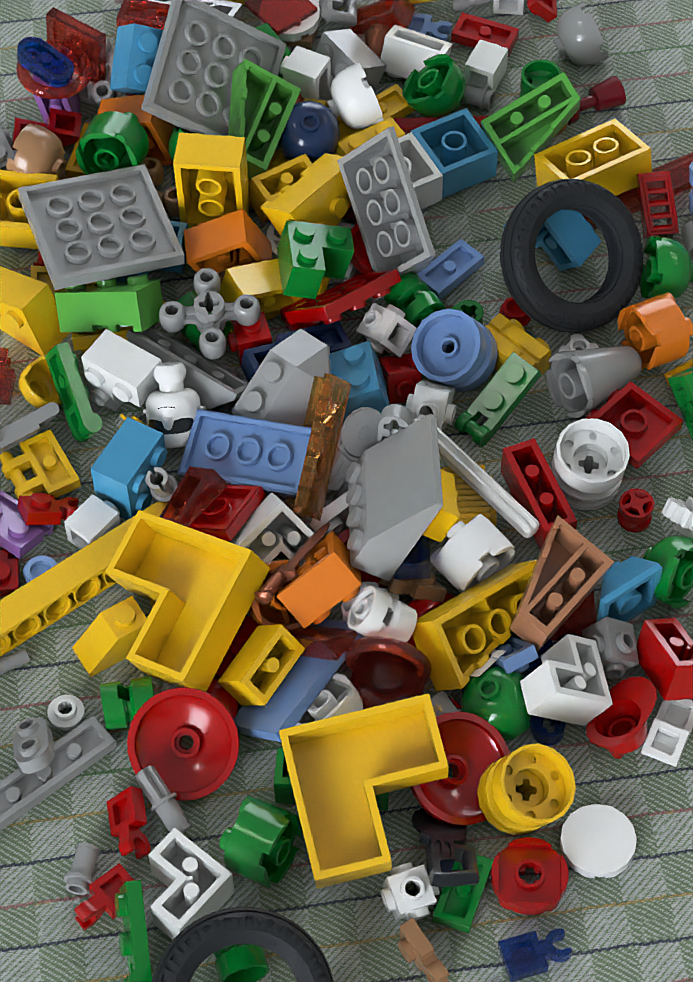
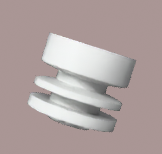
[550,419,630,510]

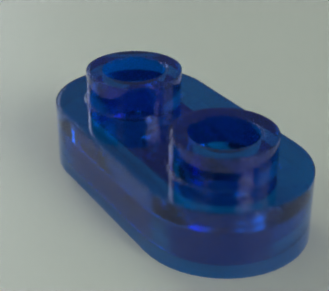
[16,37,74,87]

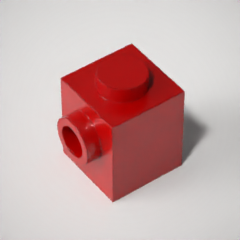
[227,311,272,367]

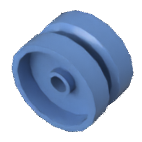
[411,308,498,392]

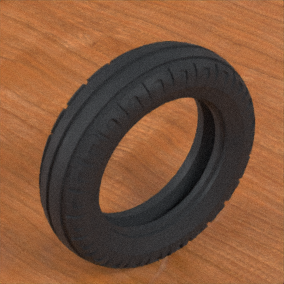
[500,179,644,333]
[152,907,334,982]

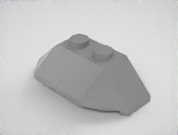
[126,326,249,410]
[232,329,333,427]

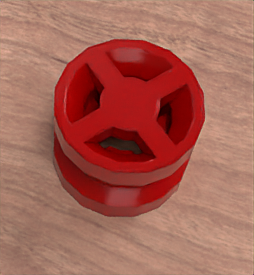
[617,488,655,533]

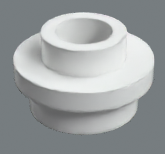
[47,695,85,731]

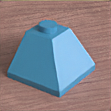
[596,556,663,622]

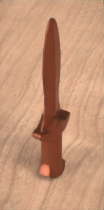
[254,523,330,605]

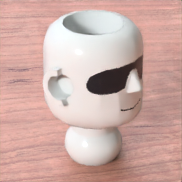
[143,362,206,448]

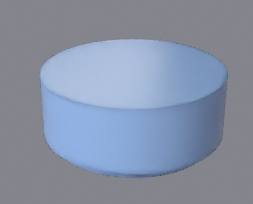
[23,555,57,584]

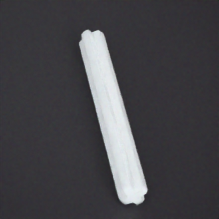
[412,415,540,538]

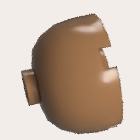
[6,123,67,178]

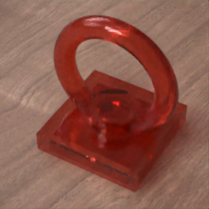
[16,7,106,99]
[345,636,432,709]

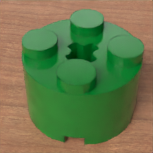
[76,111,149,175]
[219,796,303,888]

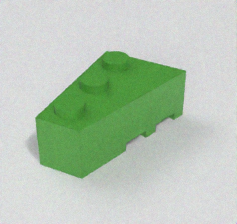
[228,59,301,180]
[481,72,581,183]
[54,275,163,332]

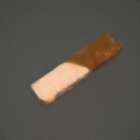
[285,373,351,521]

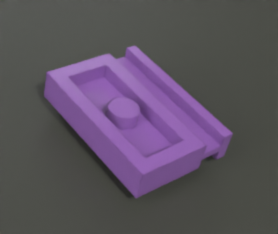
[0,490,54,558]

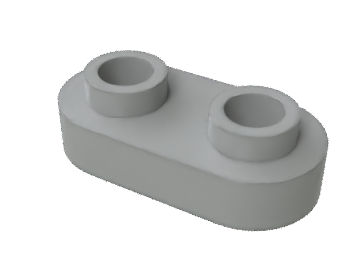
[12,717,55,774]

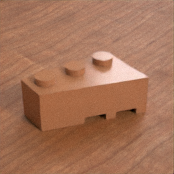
[509,515,614,652]

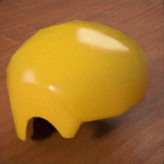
[19,355,61,409]

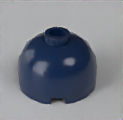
[278,100,340,163]

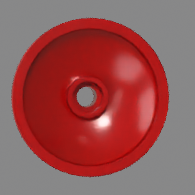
[127,687,240,801]
[410,712,510,826]

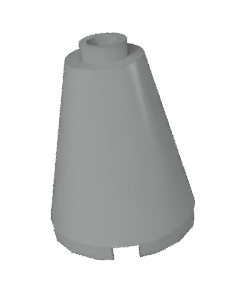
[546,346,642,418]

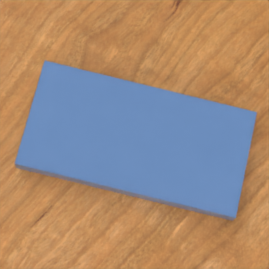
[177,409,324,500]
[234,619,363,742]

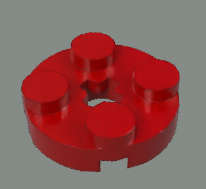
[491,837,569,915]

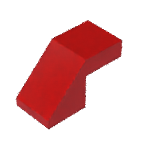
[11,108,82,150]

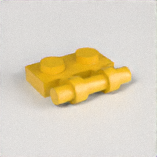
[0,429,81,499]

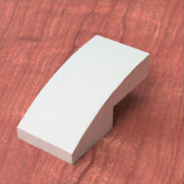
[641,699,693,767]

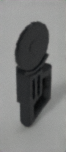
[411,808,479,887]

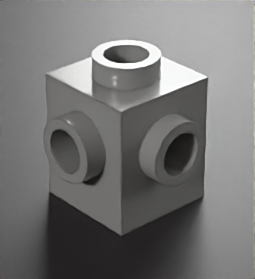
[582,617,639,679]

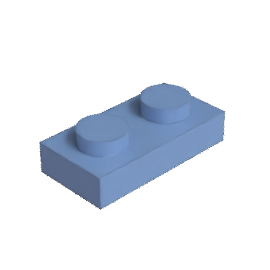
[417,239,484,300]
[490,636,539,674]

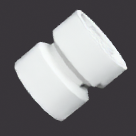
[347,586,417,652]

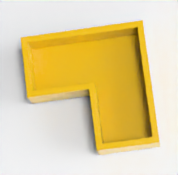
[105,510,270,692]
[278,693,449,889]

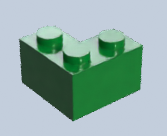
[277,220,354,299]

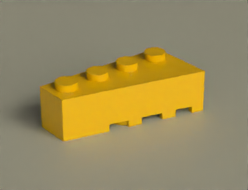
[412,560,537,691]

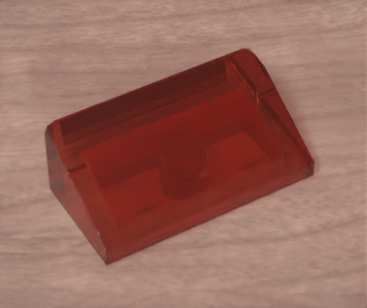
[289,625,358,661]

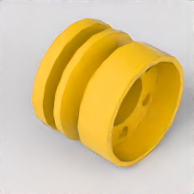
[477,744,576,835]

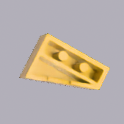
[260,153,351,236]
[219,259,330,340]
[0,266,71,356]

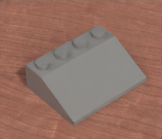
[337,126,436,276]
[345,414,443,581]

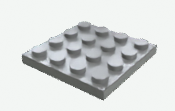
[141,0,286,136]
[18,164,185,290]

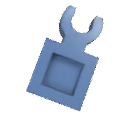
[397,10,452,42]

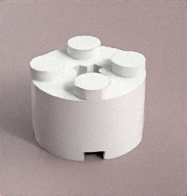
[430,514,515,593]

